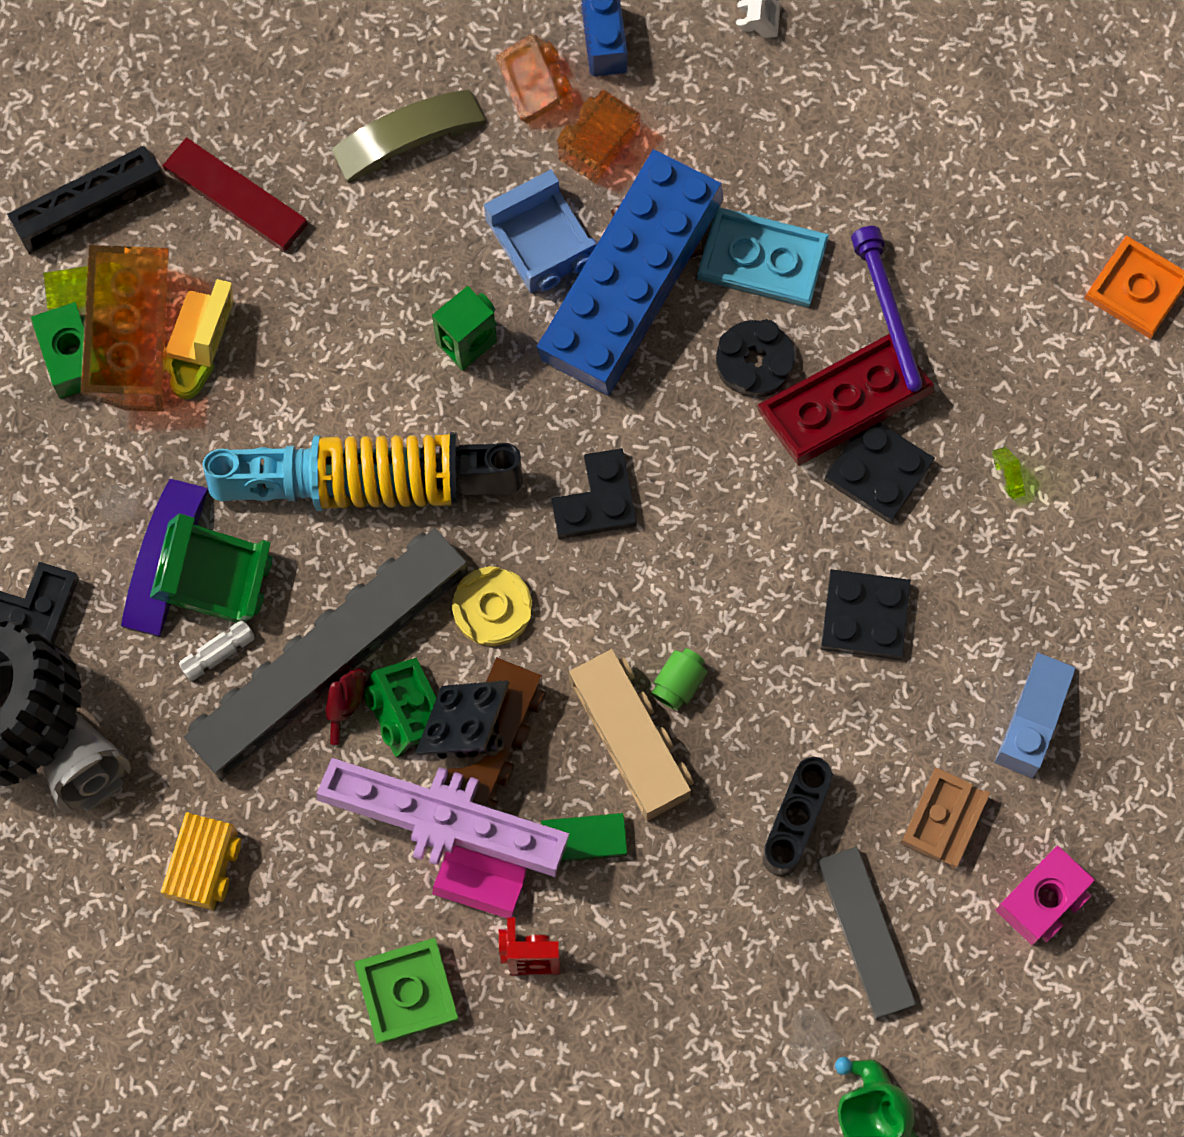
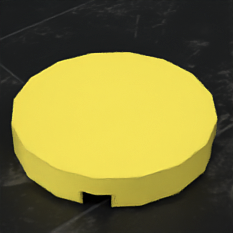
[452,566,532,646]

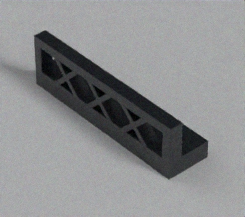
[7,145,166,254]

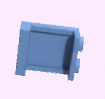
[484,169,597,293]

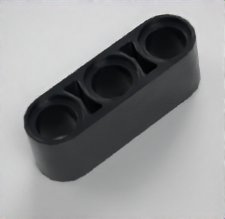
[762,757,832,876]

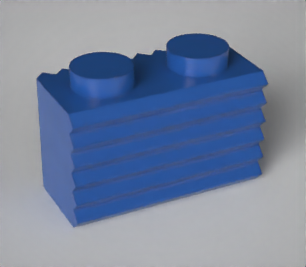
[581,0,627,76]

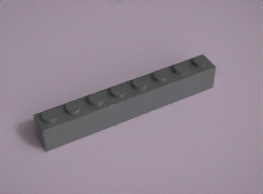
[184,528,468,781]

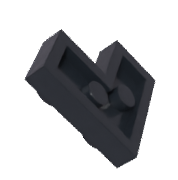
[551,448,637,539]
[0,562,80,644]

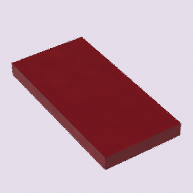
[757,333,934,466]

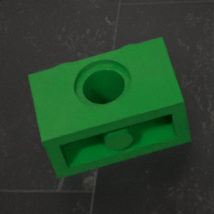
[432,286,497,371]
[30,302,108,399]

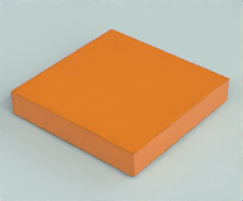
[1084,235,1184,339]

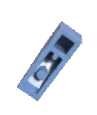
[994,652,1076,779]

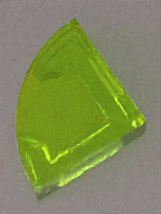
[992,446,1026,500]

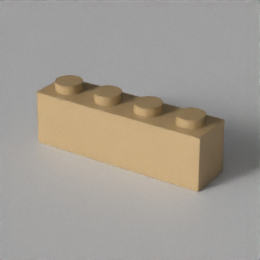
[569,649,694,821]

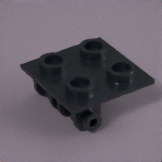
[416,680,510,759]

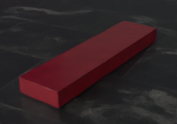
[163,137,308,253]

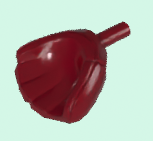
[325,669,367,745]

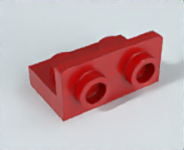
[499,917,560,976]

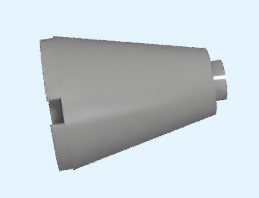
[42,713,131,813]

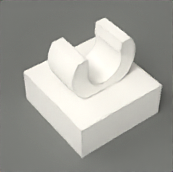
[736,0,780,38]

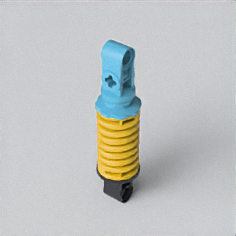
[203,432,523,511]

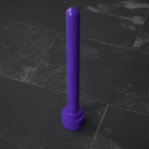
[851,226,922,392]

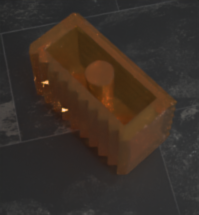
[557,89,640,184]

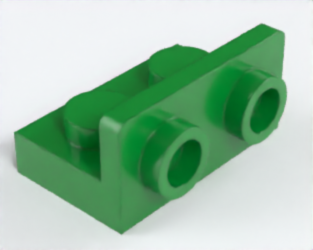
[363,657,436,757]

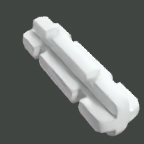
[179,621,255,681]

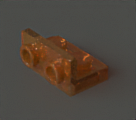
[495,33,574,124]

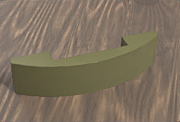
[331,90,486,183]

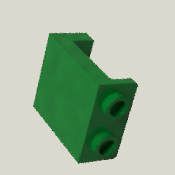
[150,513,273,623]

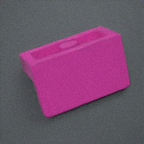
[432,845,527,918]

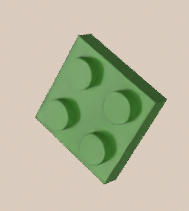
[354,938,459,1045]

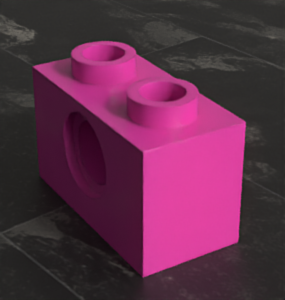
[995,845,1095,945]

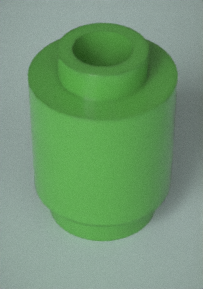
[651,648,708,711]

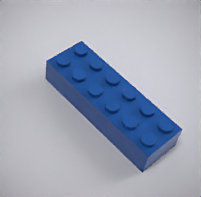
[537,149,724,396]

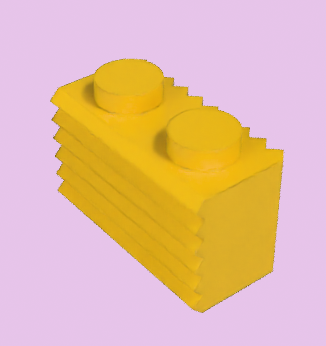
[161,812,242,911]

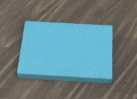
[697,207,829,308]

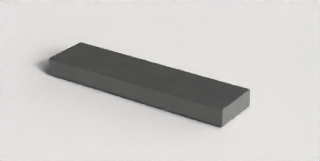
[817,847,916,1020]

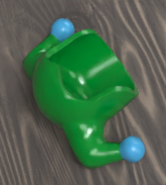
[835,1057,918,1137]

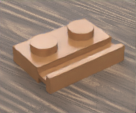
[900,767,990,869]

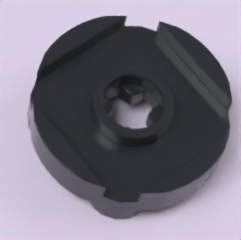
[716,319,795,398]

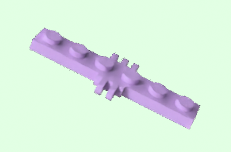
[316,758,569,877]

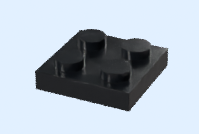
[824,422,935,524]
[820,569,911,660]

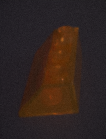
[81,245,171,412]

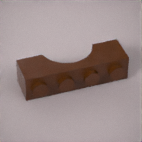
[444,657,547,810]

